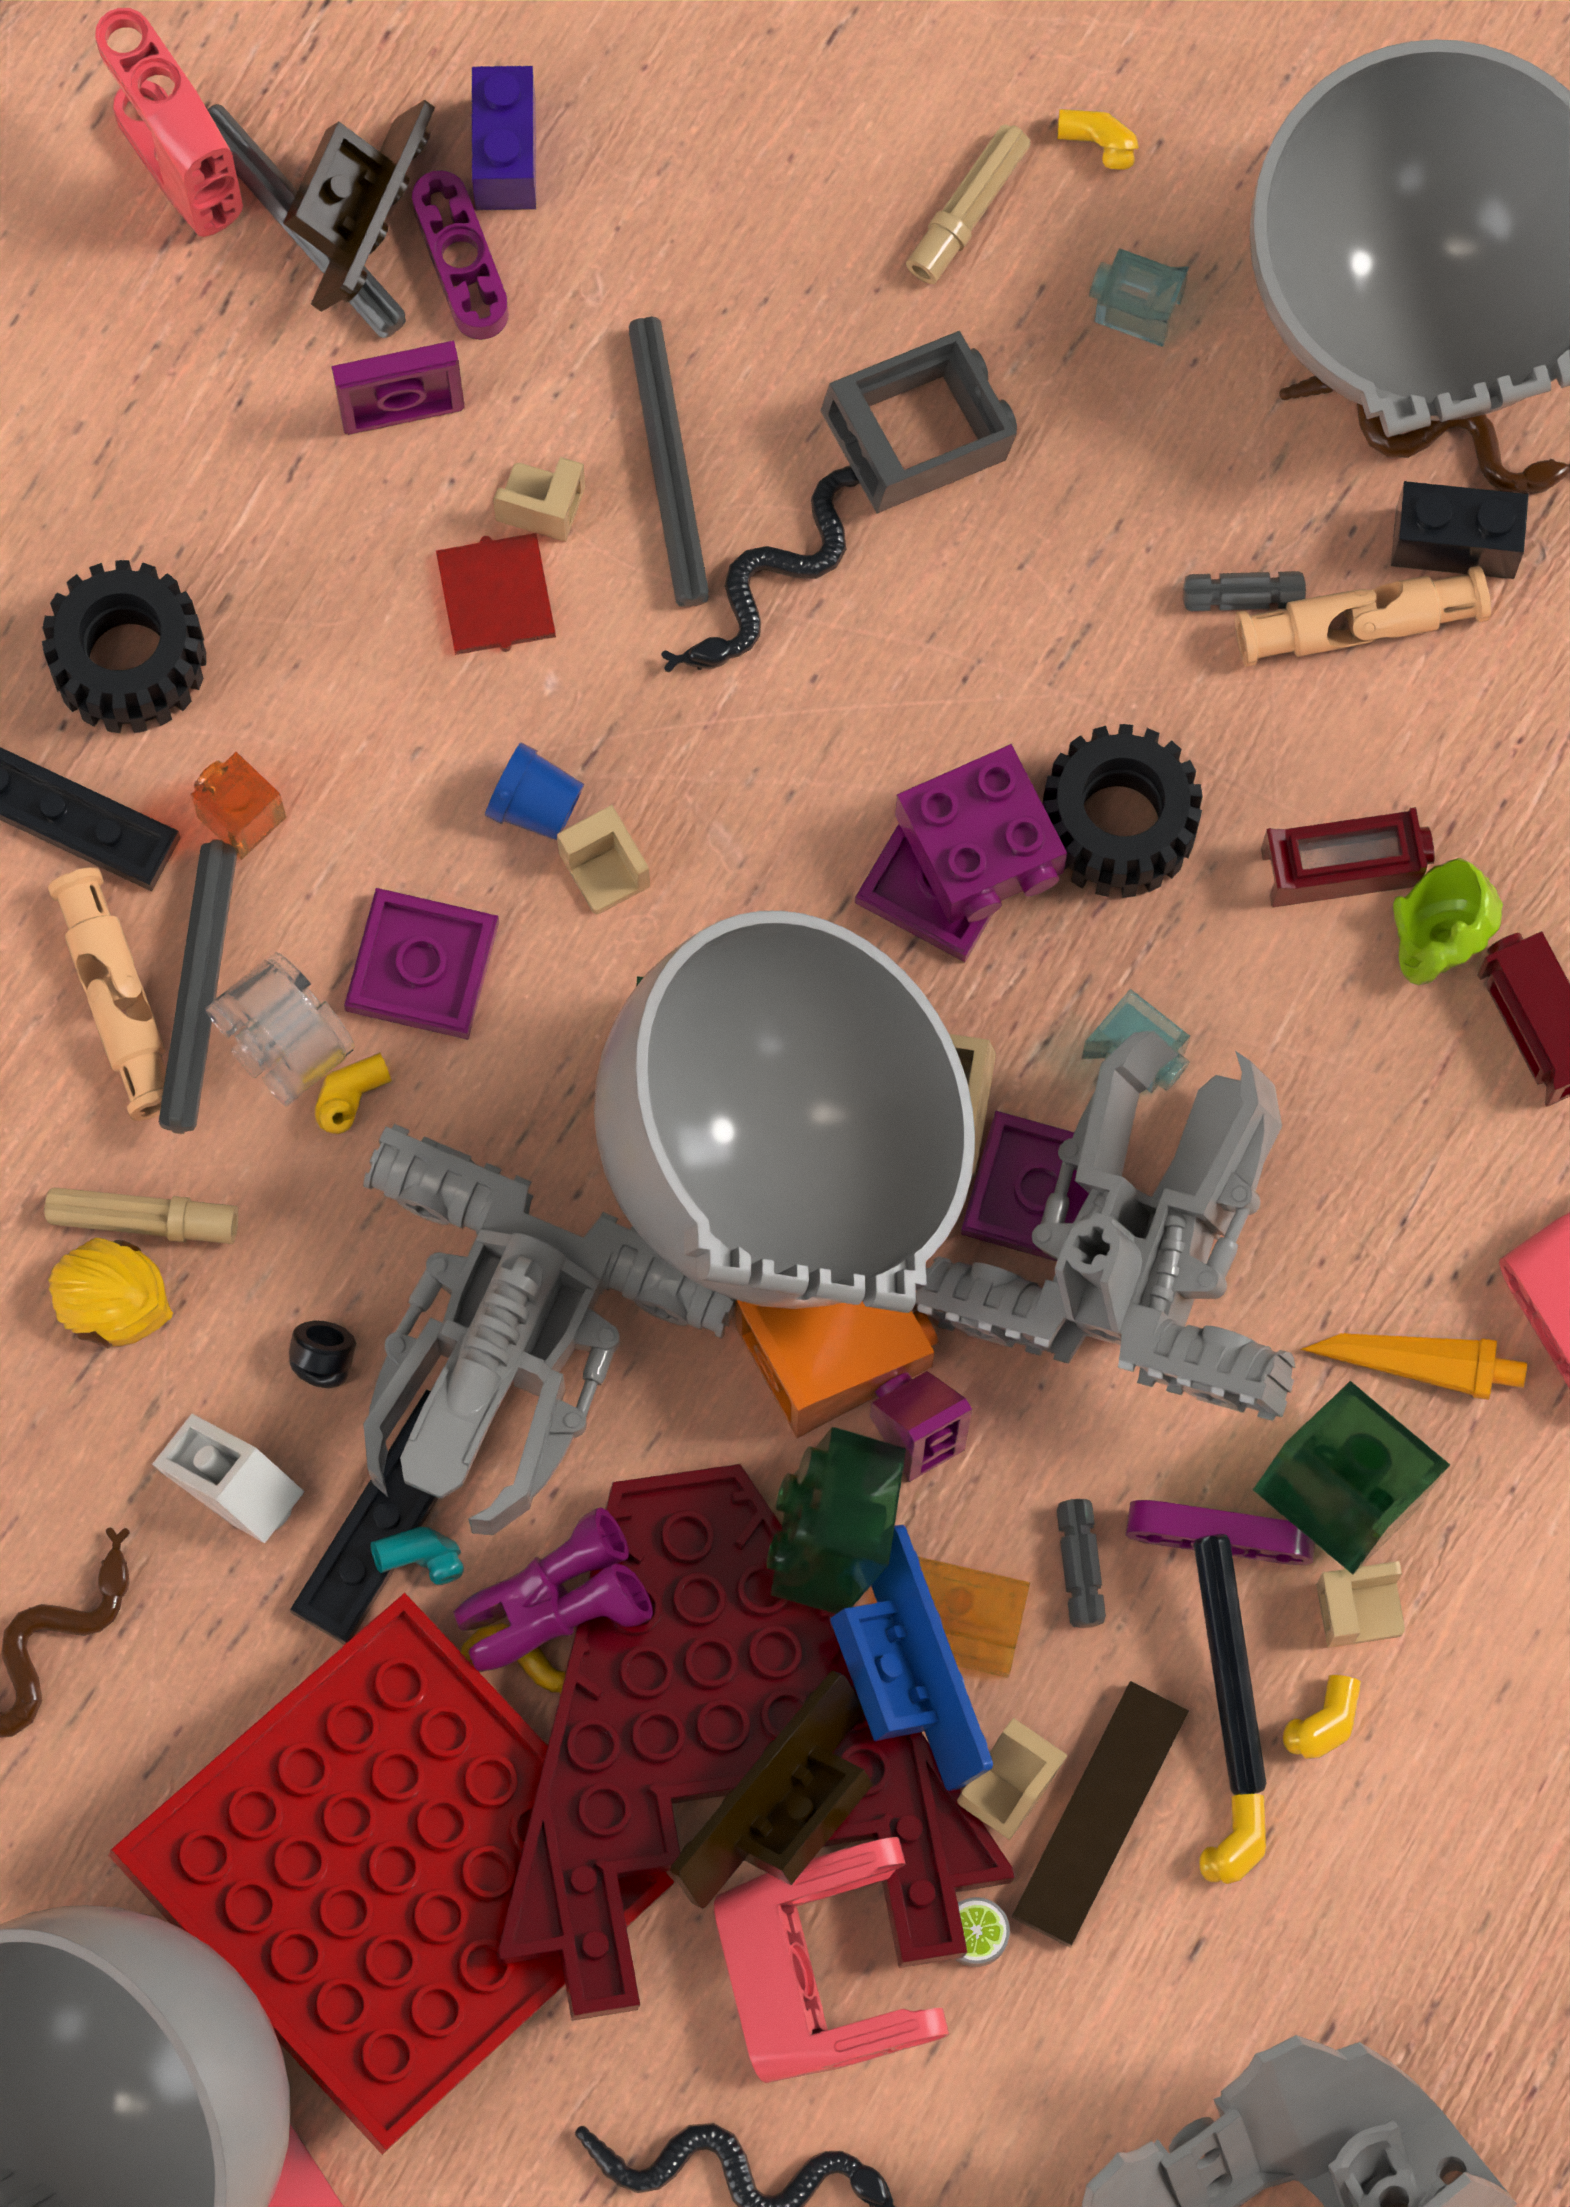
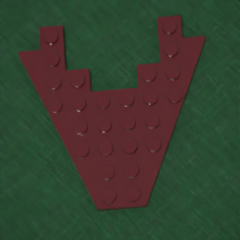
[497,1464,1015,2021]

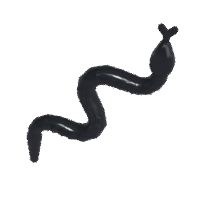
[661,465,860,672]
[575,2123,895,2207]

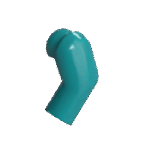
[370,1527,464,1585]

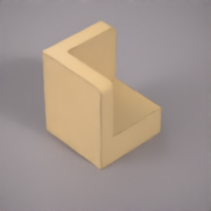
[493,457,585,542]
[557,805,650,914]
[1316,1561,1405,1648]
[957,1718,1068,1840]

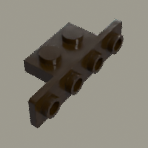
[283,100,435,312]
[670,1670,873,1909]

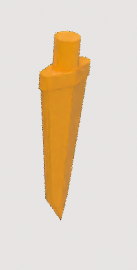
[1300,1333,1527,1400]

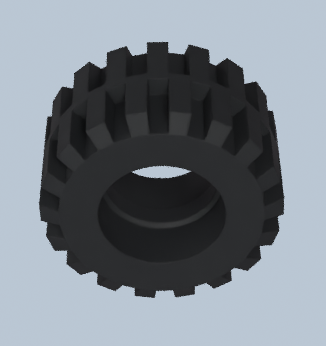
[42,560,207,733]
[1042,724,1203,898]

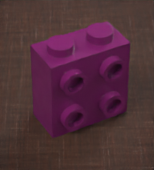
[895,744,1067,924]

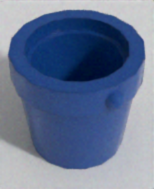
[485,742,584,840]

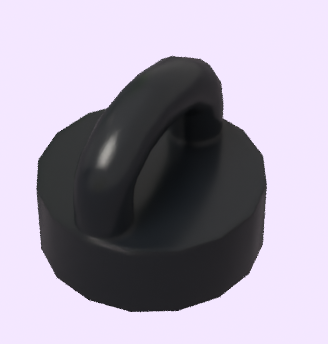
[289,1320,356,1389]

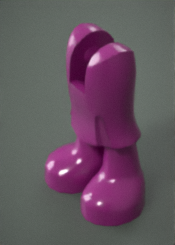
[453,1507,653,1672]

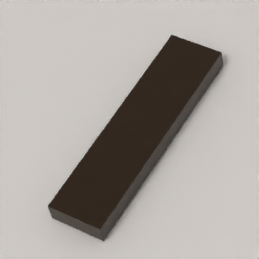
[1011,1681,1189,1948]

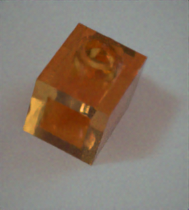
[191,752,287,860]

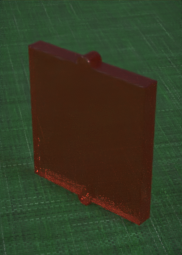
[436,533,556,655]

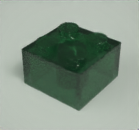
[1253,1381,1450,1575]
[767,1427,906,1614]

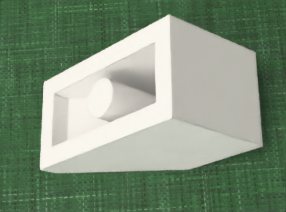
[152,1414,305,1543]

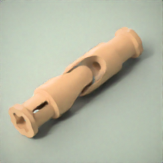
[1235,566,1491,667]
[48,867,166,1121]

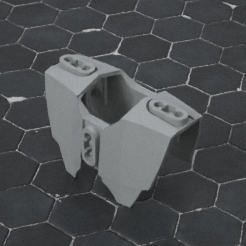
[1081,2035,1517,2207]

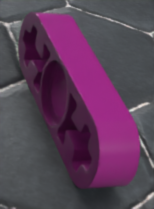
[412,170,509,340]
[1126,1500,1317,1565]

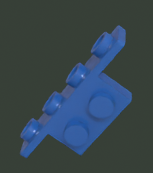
[830,1525,993,1791]

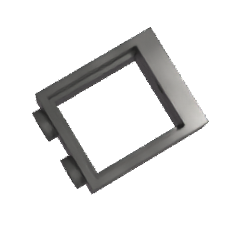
[820,331,1017,513]

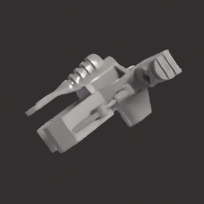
[915,1031,1295,1421]
[363,1124,735,1535]

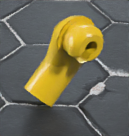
[1057,109,1139,170]
[315,1053,392,1134]
[1283,1675,1361,1759]
[1199,1794,1266,1884]

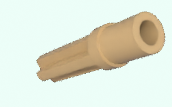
[906,124,1031,284]
[44,1187,238,1244]

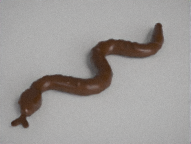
[1279,376,1570,493]
[0,1527,130,1737]

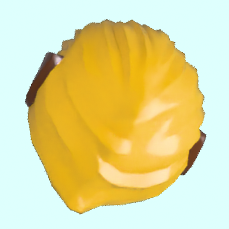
[48,1238,173,1349]

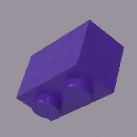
[472,66,536,210]

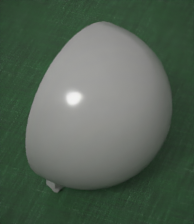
[1249,39,1570,437]
[594,911,975,1313]
[0,1905,291,2207]

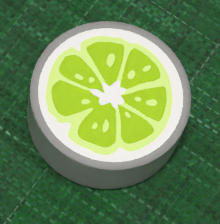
[955,1897,1010,1967]

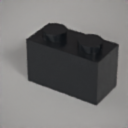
[1391,481,1529,579]

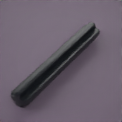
[1194,1534,1267,1795]

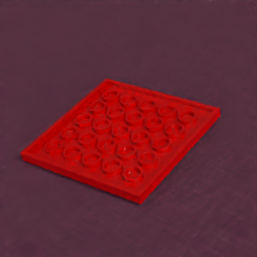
[108,1592,674,2155]

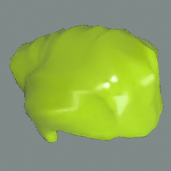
[1393,858,1503,985]

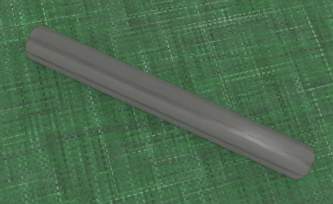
[208,104,406,338]
[629,316,709,607]
[158,839,238,1134]

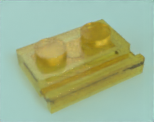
[918,1556,1030,1678]

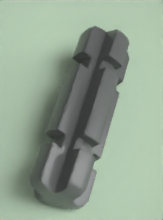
[1183,571,1306,611]
[1057,1499,1106,1628]

